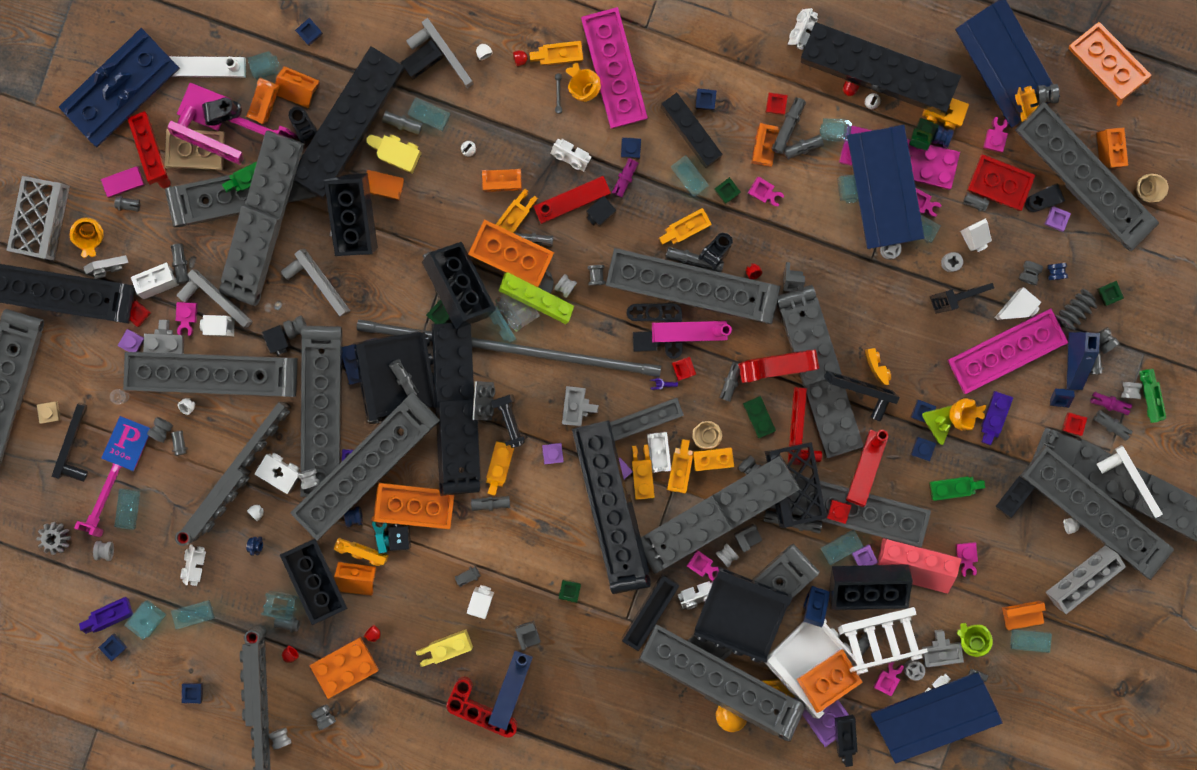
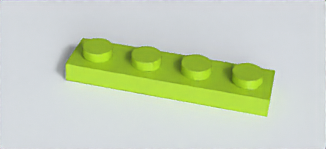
[499,272,574,324]

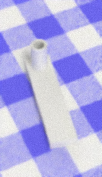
[169,56,246,78]
[1097,445,1163,518]

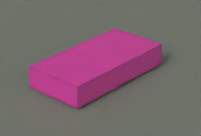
[101,166,145,198]

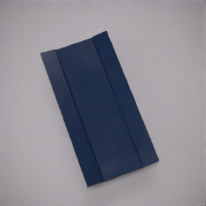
[955,0,1060,128]
[59,28,180,147]
[847,125,925,249]
[871,672,1003,764]

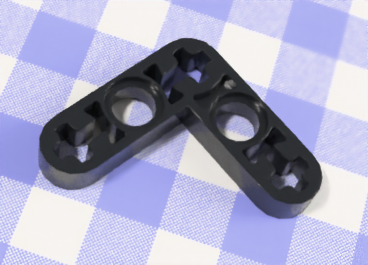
[626,303,683,359]

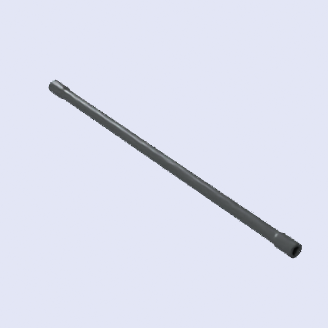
[357,319,661,377]

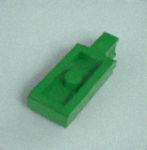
[222,162,257,193]
[1140,368,1166,423]
[930,476,985,501]

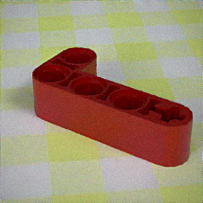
[738,349,819,383]
[446,676,518,738]

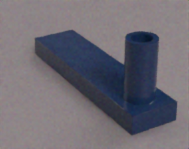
[488,651,533,731]

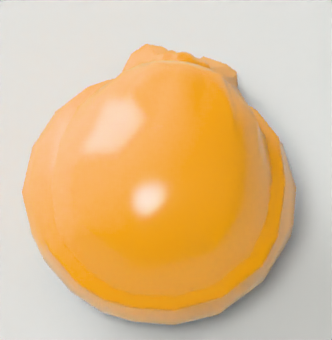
[566,63,601,102]
[69,218,104,258]
[949,398,986,431]
[716,706,747,732]

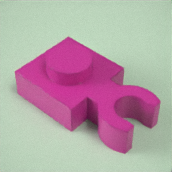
[983,117,1008,153]
[748,177,784,206]
[916,188,942,217]
[175,302,198,336]
[955,542,978,577]
[686,550,719,581]
[873,662,904,696]

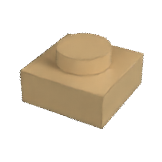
[37,401,61,424]

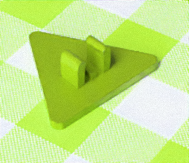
[922,405,952,445]

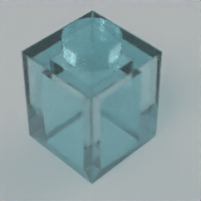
[247,51,280,80]
[820,118,852,142]
[837,174,858,204]

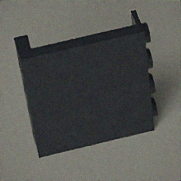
[353,331,436,421]
[694,567,792,663]

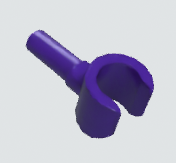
[650,378,678,390]

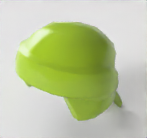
[957,623,993,657]

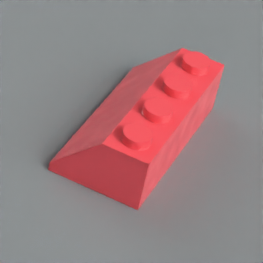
[876,538,961,594]

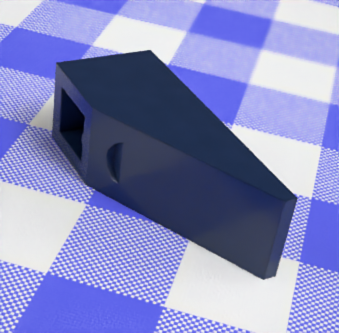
[1066,332,1100,390]

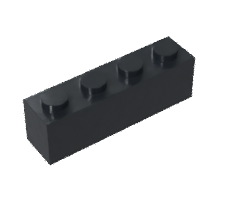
[660,92,723,168]
[622,573,679,651]

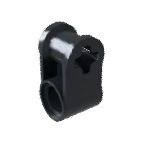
[202,97,242,126]
[288,106,318,145]
[1025,183,1065,212]
[698,233,733,270]

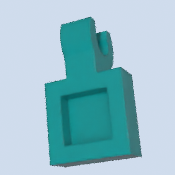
[372,521,390,554]

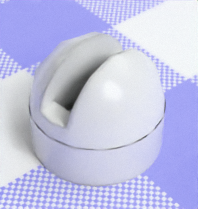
[476,44,493,60]
[865,93,881,109]
[461,141,476,157]
[178,398,195,415]
[247,505,264,521]
[1063,518,1080,534]

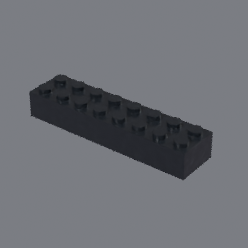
[801,22,961,117]
[293,46,404,200]

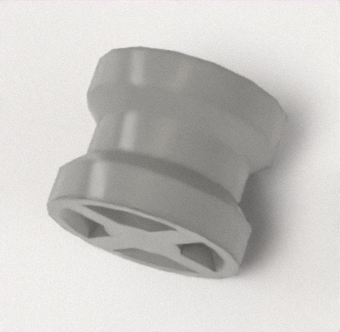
[880,243,902,260]
[941,252,963,272]
[554,274,577,298]
[1121,382,1142,399]
[297,468,320,489]
[93,541,114,561]
[716,543,739,567]
[904,659,925,681]
[268,727,292,750]

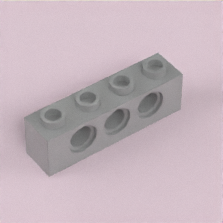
[1046,545,1126,614]

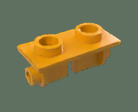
[1015,86,1039,122]

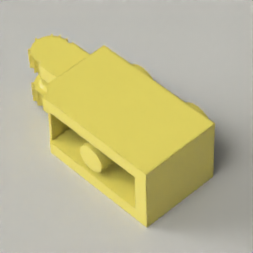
[366,134,421,174]
[416,629,473,667]

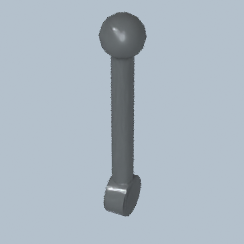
[555,73,562,114]

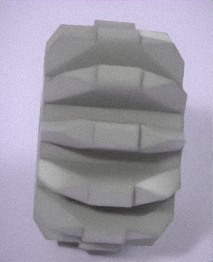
[36,522,71,555]

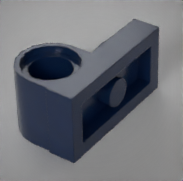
[803,586,830,627]

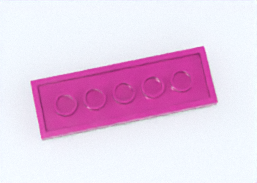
[581,7,648,129]
[839,125,960,190]
[947,308,1068,394]

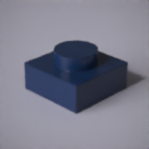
[295,18,323,46]
[695,88,717,111]
[621,137,641,159]
[1050,388,1075,408]
[911,400,937,424]
[910,437,936,461]
[98,633,127,662]
[181,683,203,704]

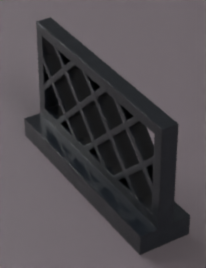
[930,283,994,314]
[765,442,827,528]

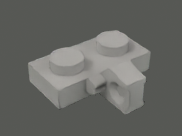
[83,255,129,279]
[143,320,184,354]
[562,386,599,426]
[922,629,964,667]

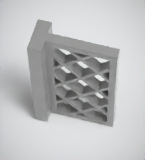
[6,176,70,261]

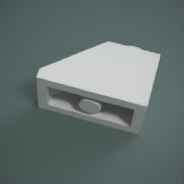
[960,219,992,252]
[994,287,1041,320]

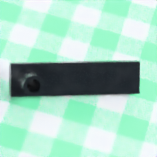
[824,370,900,421]
[51,403,88,482]

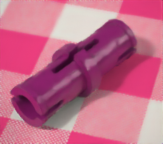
[611,158,639,198]
[1090,392,1132,415]

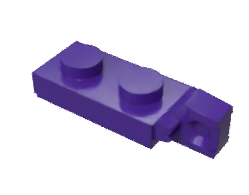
[981,391,1013,445]
[79,597,133,634]

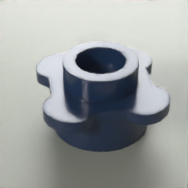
[246,536,263,556]

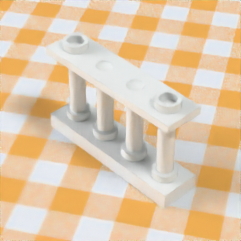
[838,607,928,675]

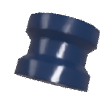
[932,125,954,148]
[1047,263,1068,280]
[344,506,363,528]

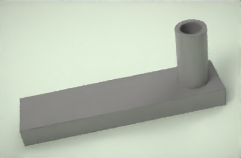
[406,18,473,89]
[281,249,351,316]
[177,269,253,327]

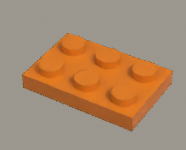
[309,637,379,699]
[797,649,863,713]

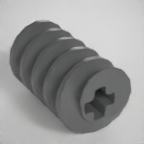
[1055,289,1098,331]

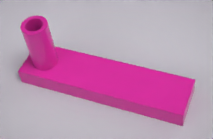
[168,105,244,165]
[652,321,732,342]

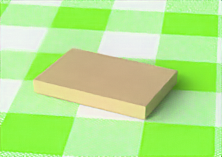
[165,129,225,171]

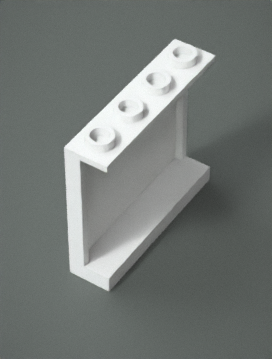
[764,619,865,719]

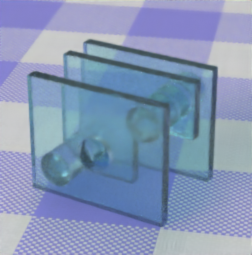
[261,591,298,621]
[124,600,167,640]

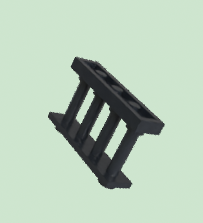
[491,394,528,448]

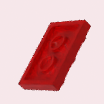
[967,154,1036,211]

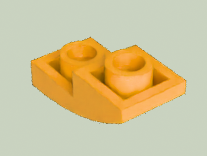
[865,348,891,385]

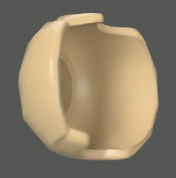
[1135,174,1169,203]
[692,421,722,450]

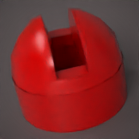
[513,50,528,67]
[843,81,860,96]
[746,263,763,280]
[364,625,381,642]
[282,646,299,663]

